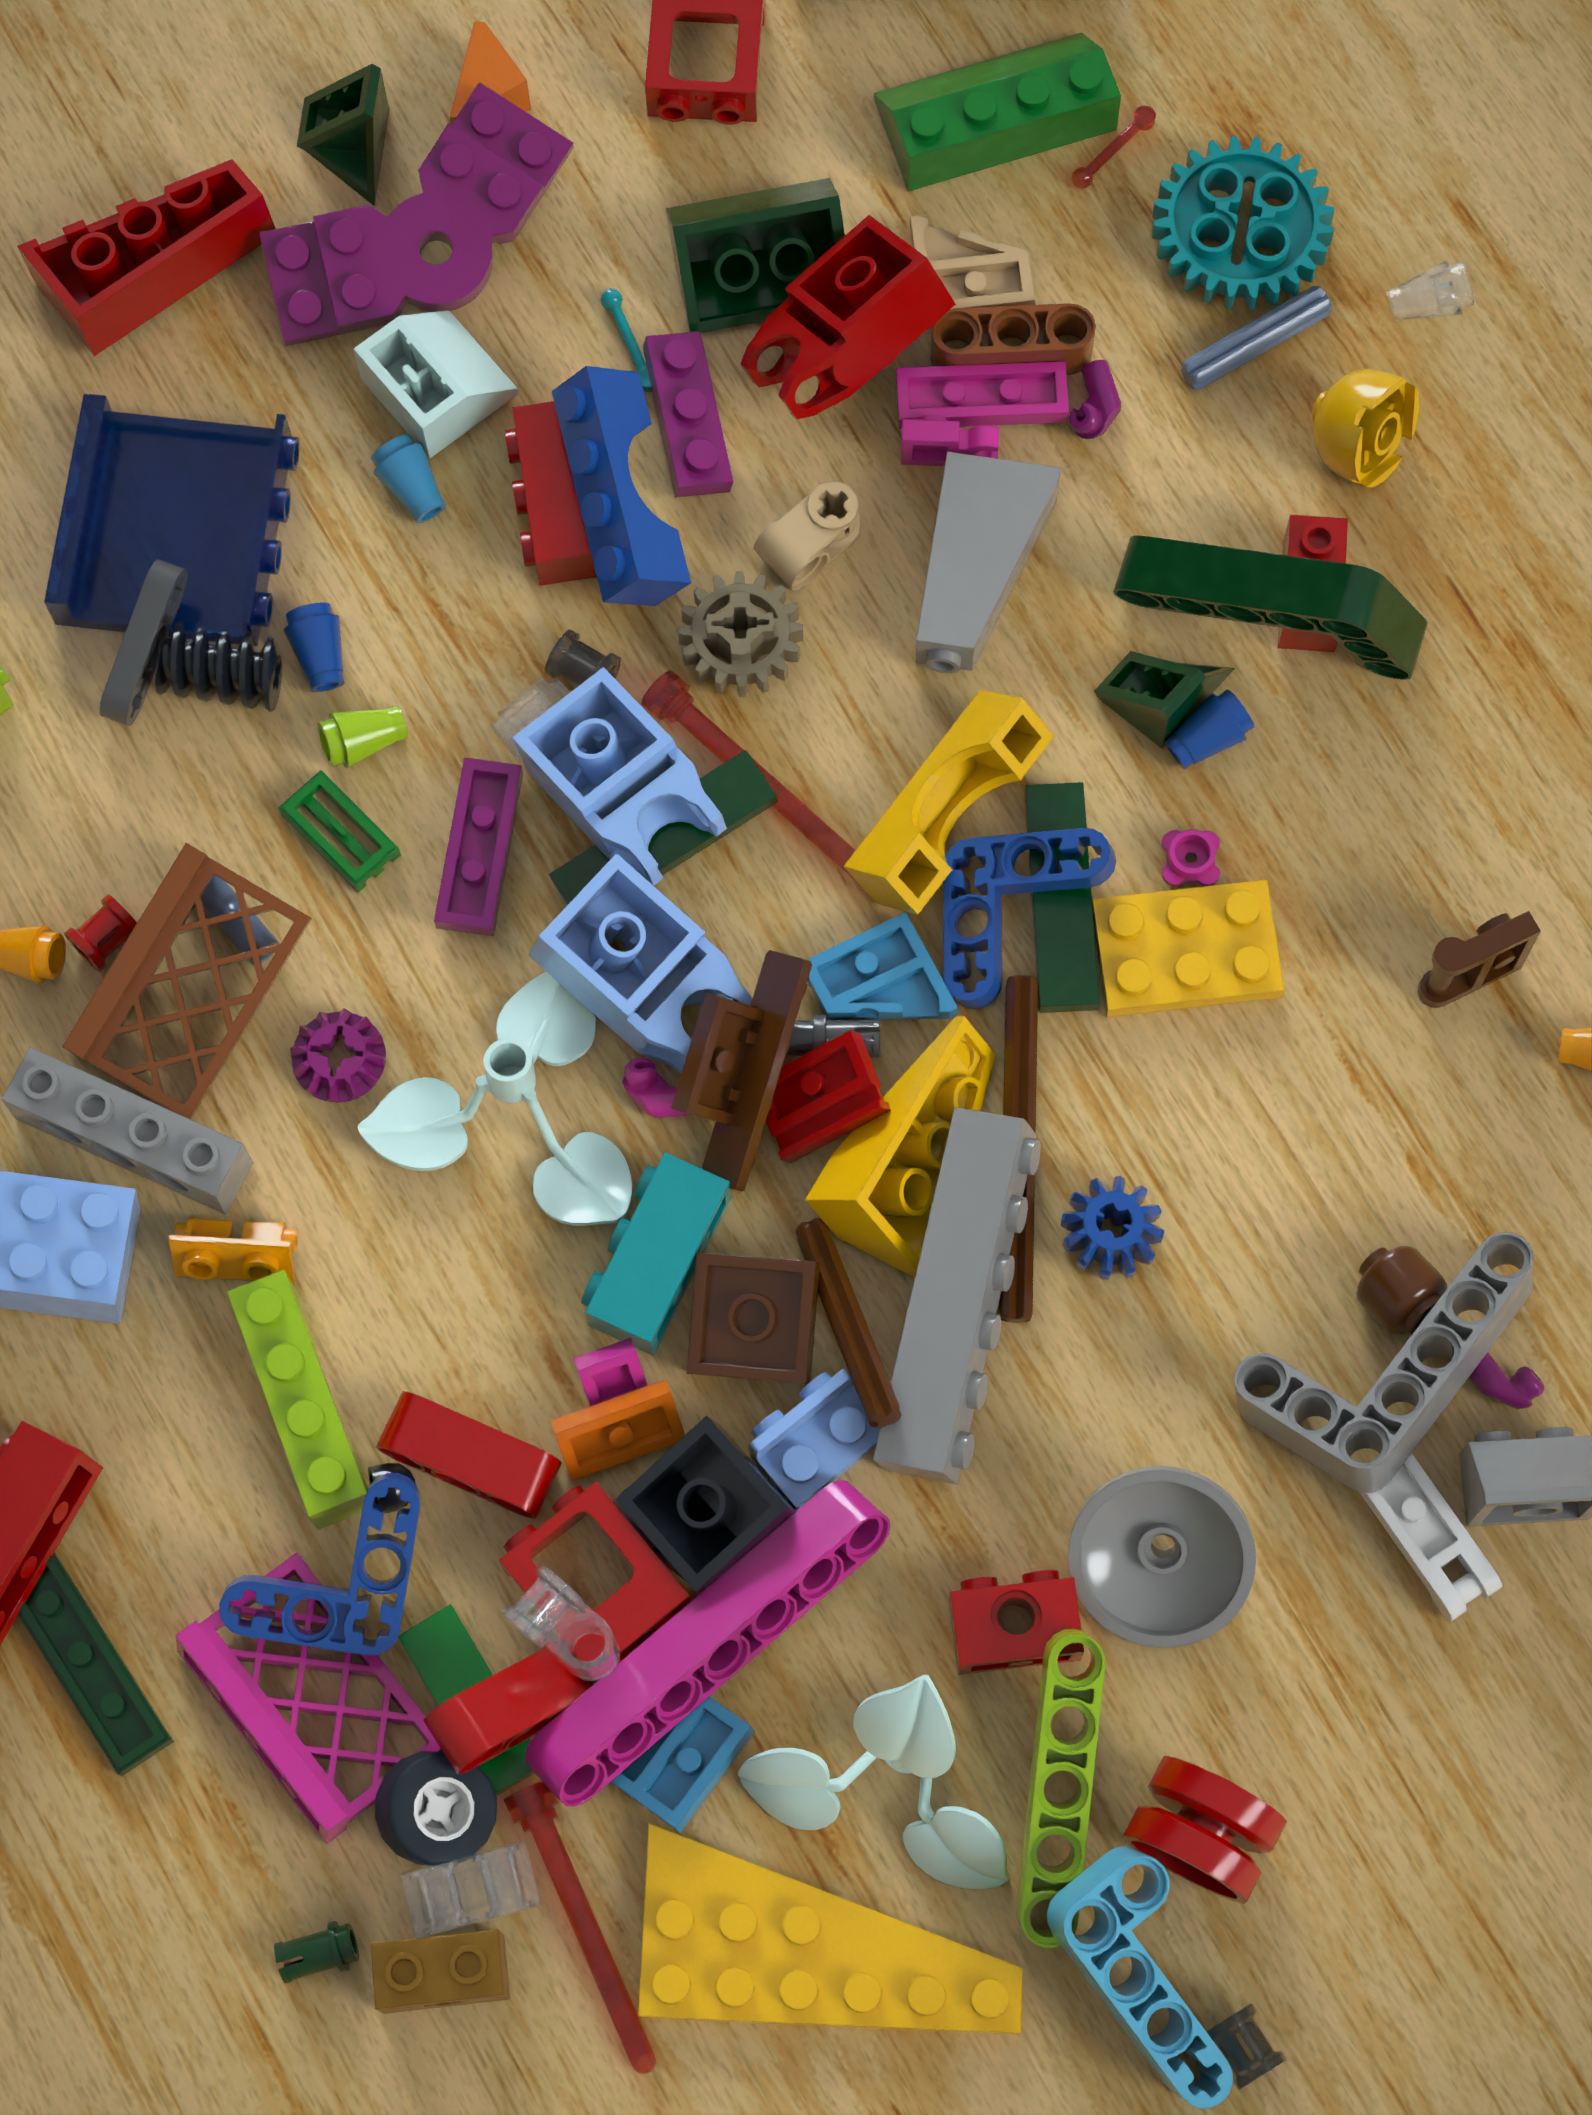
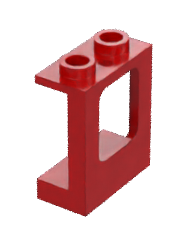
[645,0,766,125]
[499,1481,691,1683]

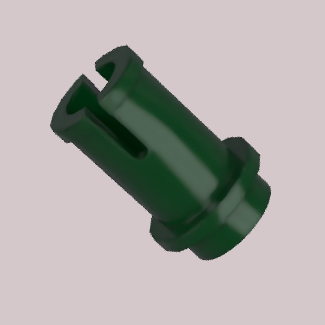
[274,1921,359,1984]

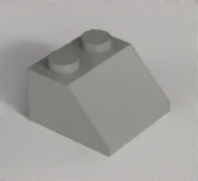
[1459,1427,1592,1527]

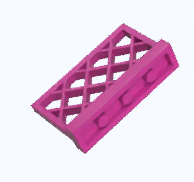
[176,1552,442,1845]

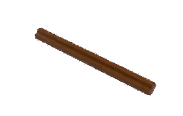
[999,975,1038,1323]

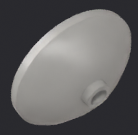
[1068,1466,1256,1648]

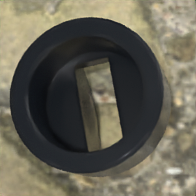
[368,1463,415,1514]

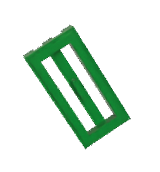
[278,770,401,893]

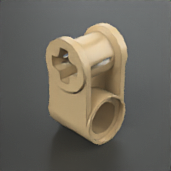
[754,481,861,591]

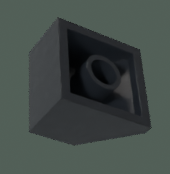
[615,1415,797,1593]

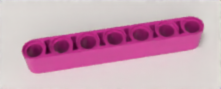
[525,1480,890,1807]

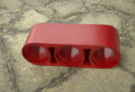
[375,1391,562,1519]
[423,1640,593,1775]

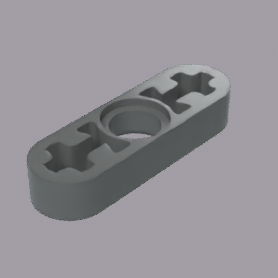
[100,559,188,726]

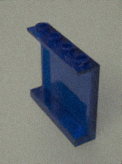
[44,394,300,647]

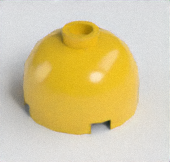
[1312,368,1420,488]

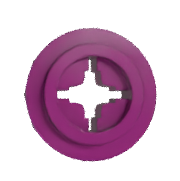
[290,1008,386,1103]

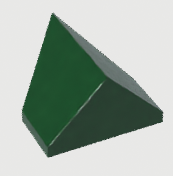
[297,64,390,206]
[1094,651,1235,749]

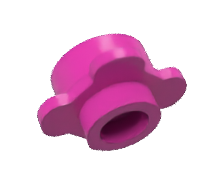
[1162,829,1220,886]

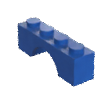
[552,366,691,606]

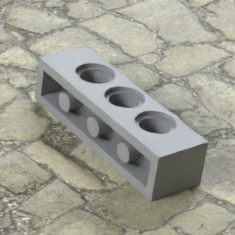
[1,1047,253,1215]

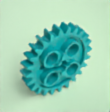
[1152,136,1334,310]

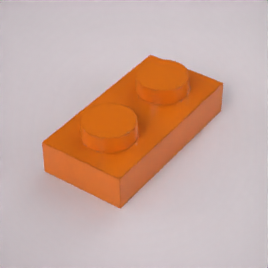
[550,1379,685,1481]

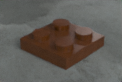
[687,1252,820,1384]

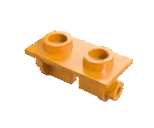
[169,1217,298,1283]

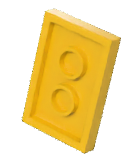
[1092,880,1285,1017]

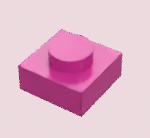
[573,1338,648,1406]

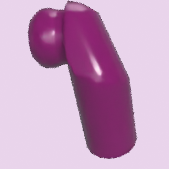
[1469,1352,1545,1409]

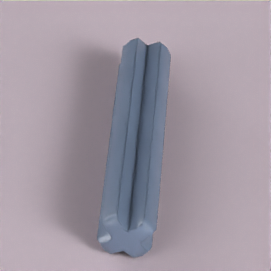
[1181,286,1332,390]

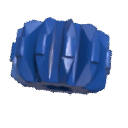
[1061,1176,1164,1280]

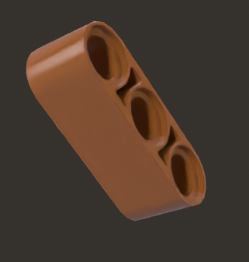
[930,303,1096,375]

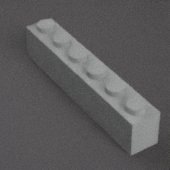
[873,1107,1041,1485]

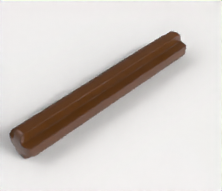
[795,1218,901,1429]

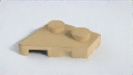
[910,215,1035,310]

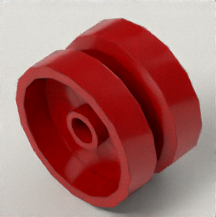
[1122,1756,1287,1904]

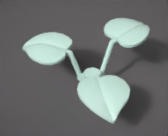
[358,972,633,1226]
[738,1674,1010,1889]

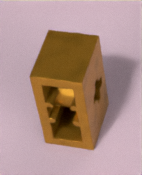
[370,1929,510,2014]

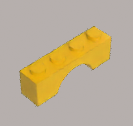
[843,690,1054,915]

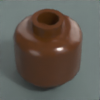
[1356,1246,1447,1335]

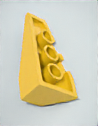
[805,1016,996,1277]

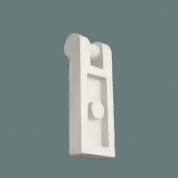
[1359,1453,1502,1622]

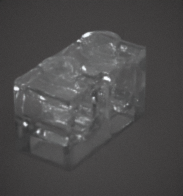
[400,1839,541,1939]

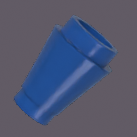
[284,602,345,692]
[1164,689,1254,770]

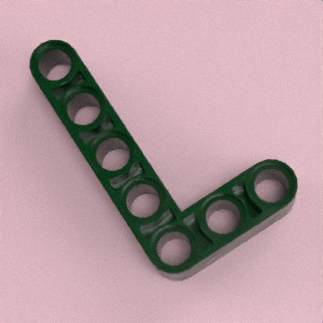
[1113,535,1428,680]

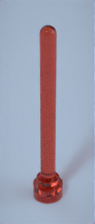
[641,670,856,873]
[503,1781,656,2074]

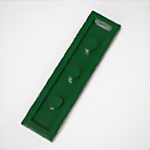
[549,750,779,905]
[1024,782,1100,1013]
[18,1552,174,1777]

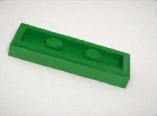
[398,1604,534,1797]

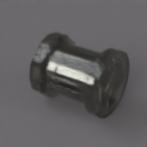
[545,629,621,686]
[1206,2003,1287,2090]

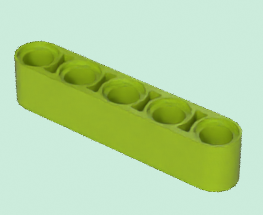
[1016,1629,1105,1948]

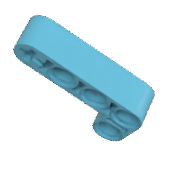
[1047,1846,1233,2109]

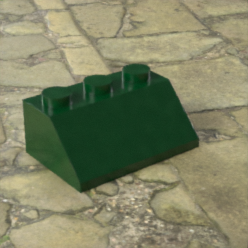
[666,178,845,333]

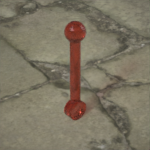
[1071,105,1156,189]

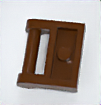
[1418,911,1541,1008]

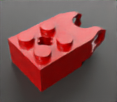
[740,215,956,419]

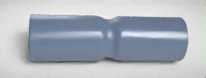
[201,875,279,965]

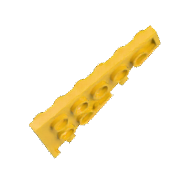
[638,1823,1023,2035]

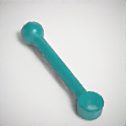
[600,288,652,392]

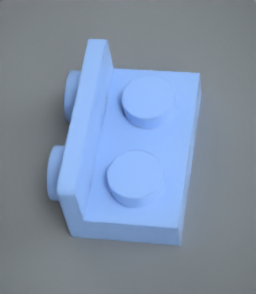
[749,1369,880,1510]

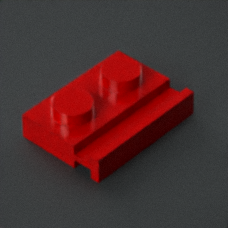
[766,1030,891,1163]

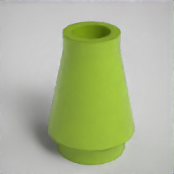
[317,706,408,769]

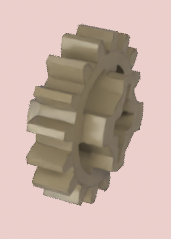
[678,571,803,697]

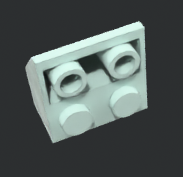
[354,310,519,459]

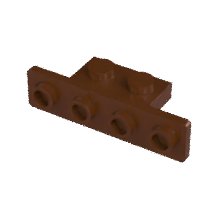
[671,950,812,1192]

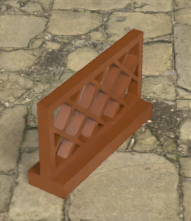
[62,843,312,1120]

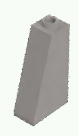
[915,452,1061,673]

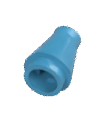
[371,434,446,523]

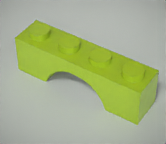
[227,1270,368,1530]

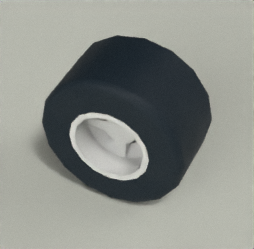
[375,1751,497,1866]

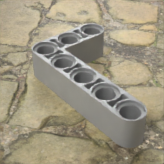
[1234,1232,1534,1493]

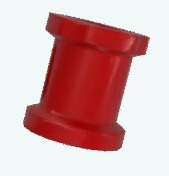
[64,894,137,972]

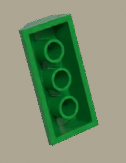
[874,32,1121,192]

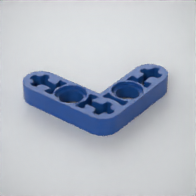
[943,828,1116,1009]
[219,1473,421,1655]

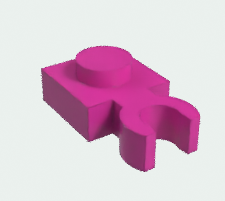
[901,415,999,466]

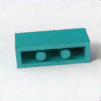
[581,1152,731,1356]

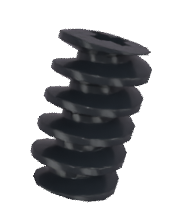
[155,623,282,712]

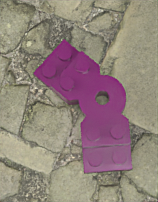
[259,82,574,346]

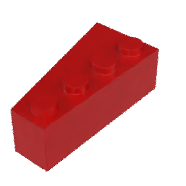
[17,159,276,356]

